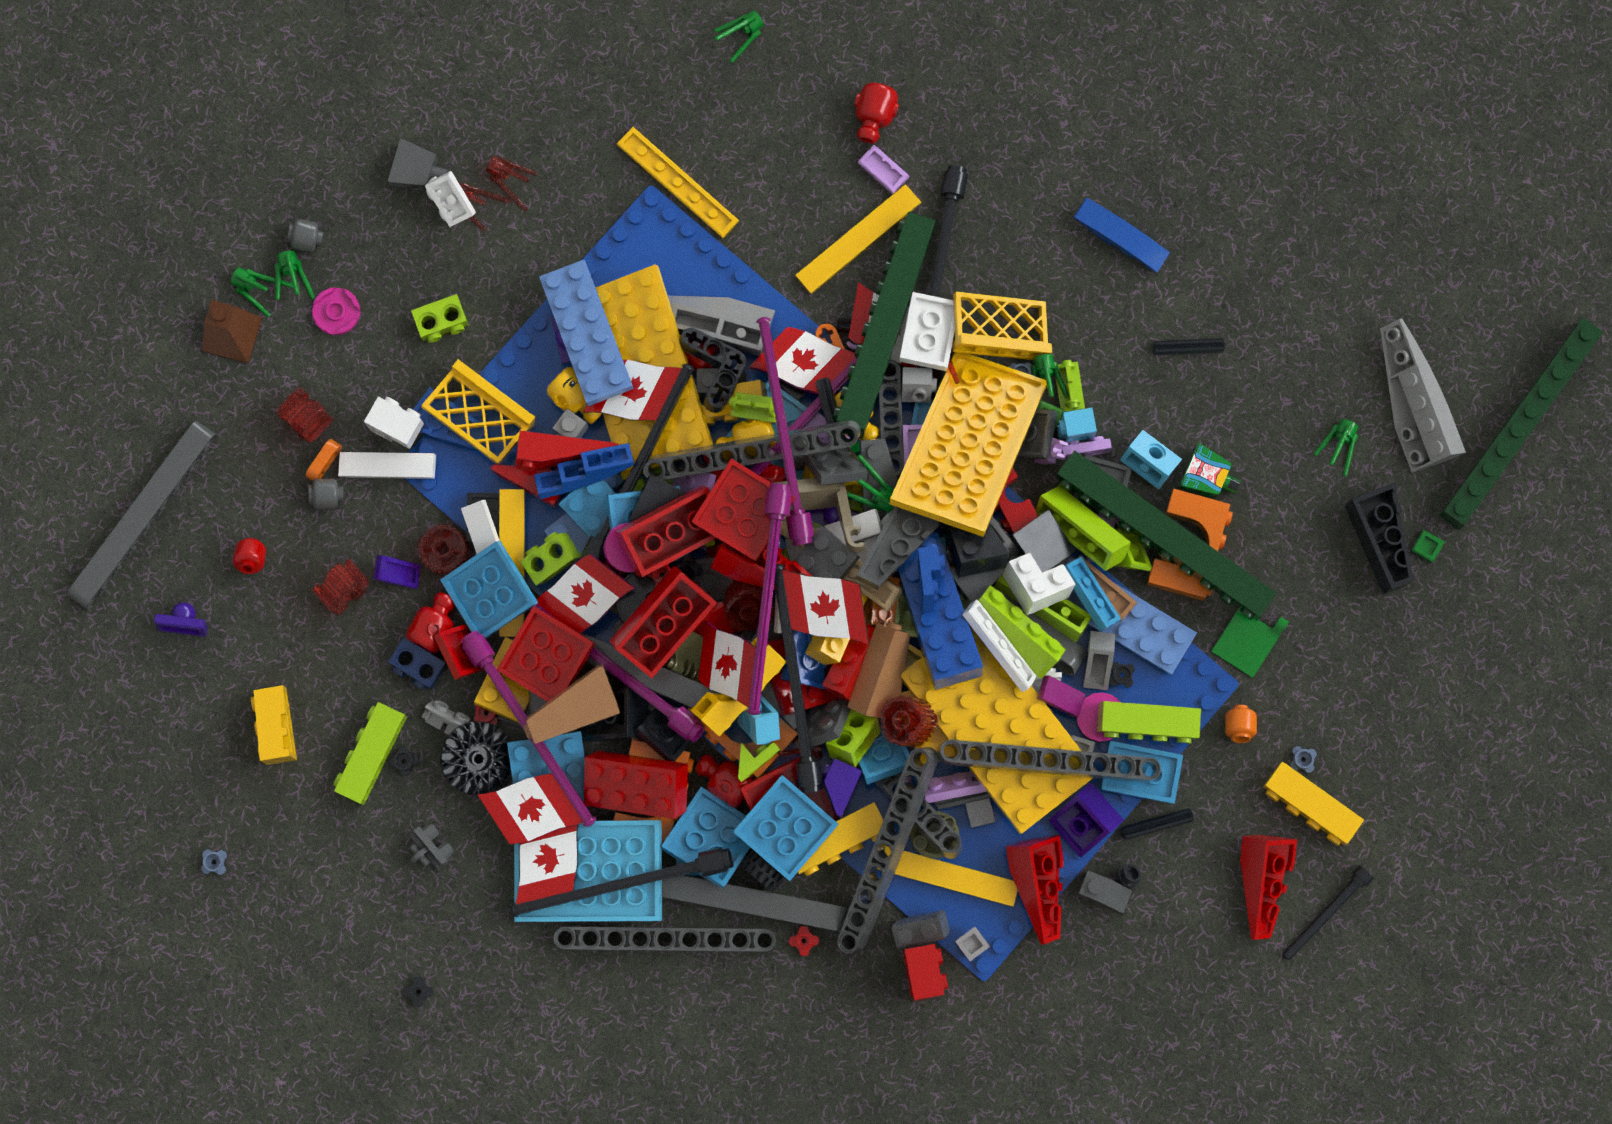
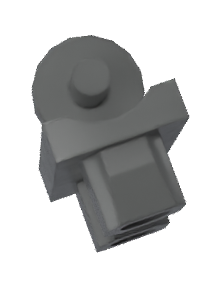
[409,823,454,871]

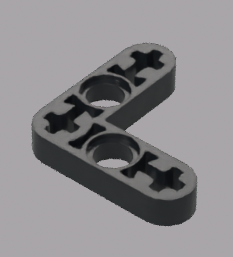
[679,328,747,413]

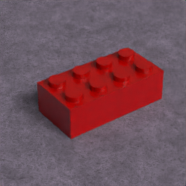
[614,486,716,577]
[610,565,717,678]
[584,750,688,819]
[903,944,948,1002]

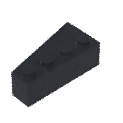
[1344,482,1414,595]
[941,523,1009,578]

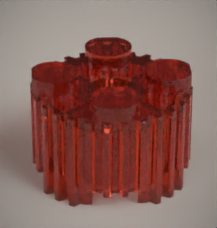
[276,387,334,443]
[417,524,470,576]
[312,559,370,616]
[724,580,774,632]
[880,695,938,747]

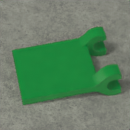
[1211,608,1289,678]

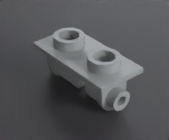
[422,700,471,735]

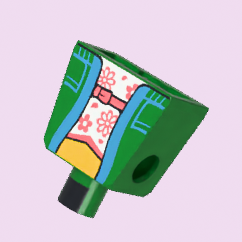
[1178,443,1241,499]

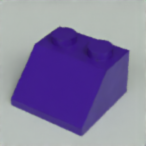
[822,759,862,819]
[1048,783,1124,858]

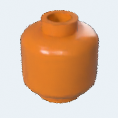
[1225,705,1257,743]

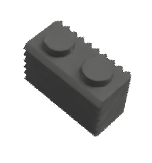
[892,909,950,949]

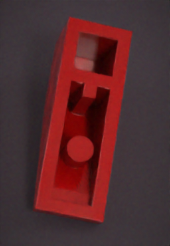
[490,465,565,509]

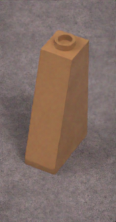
[847,621,910,721]
[523,663,620,744]

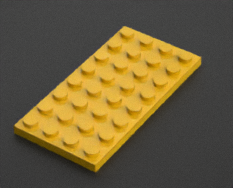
[596,264,713,480]
[889,352,1047,537]
[901,624,1097,834]

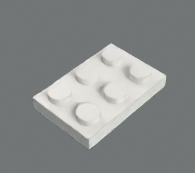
[899,292,955,371]

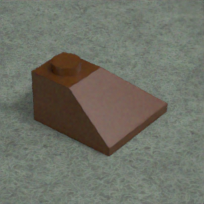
[202,300,262,364]

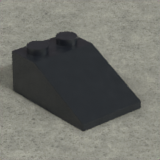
[575,688,648,742]

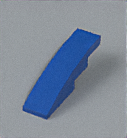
[1073,198,1170,272]
[534,443,634,500]

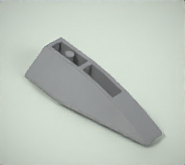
[668,295,775,356]
[1380,319,1466,473]

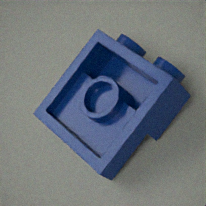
[917,544,945,612]

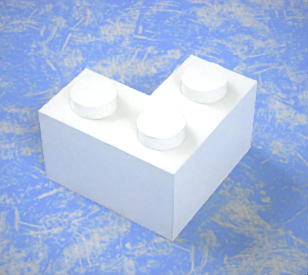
[364,396,424,449]
[1003,553,1075,615]

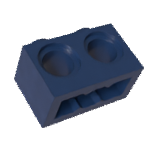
[388,637,448,690]

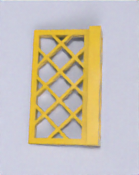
[952,292,1052,360]
[421,359,535,465]

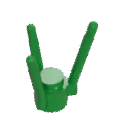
[714,10,764,63]
[274,251,315,300]
[230,267,293,317]
[1031,354,1069,398]
[1314,419,1359,477]
[847,455,894,513]

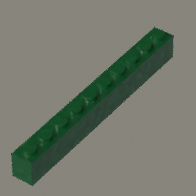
[832,212,936,439]
[1439,318,1603,530]
[1056,450,1277,621]

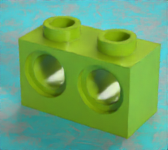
[411,294,469,343]
[520,532,581,586]
[826,709,881,767]

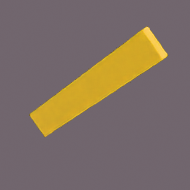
[617,127,739,239]
[795,184,921,294]
[499,489,525,637]
[876,846,1018,907]

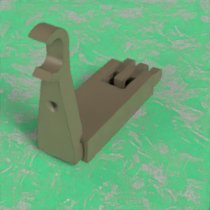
[774,478,865,553]

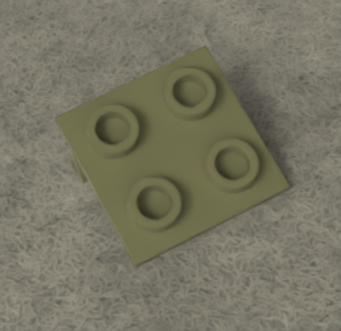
[663,631,703,684]

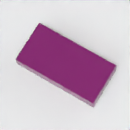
[1037,675,1085,717]

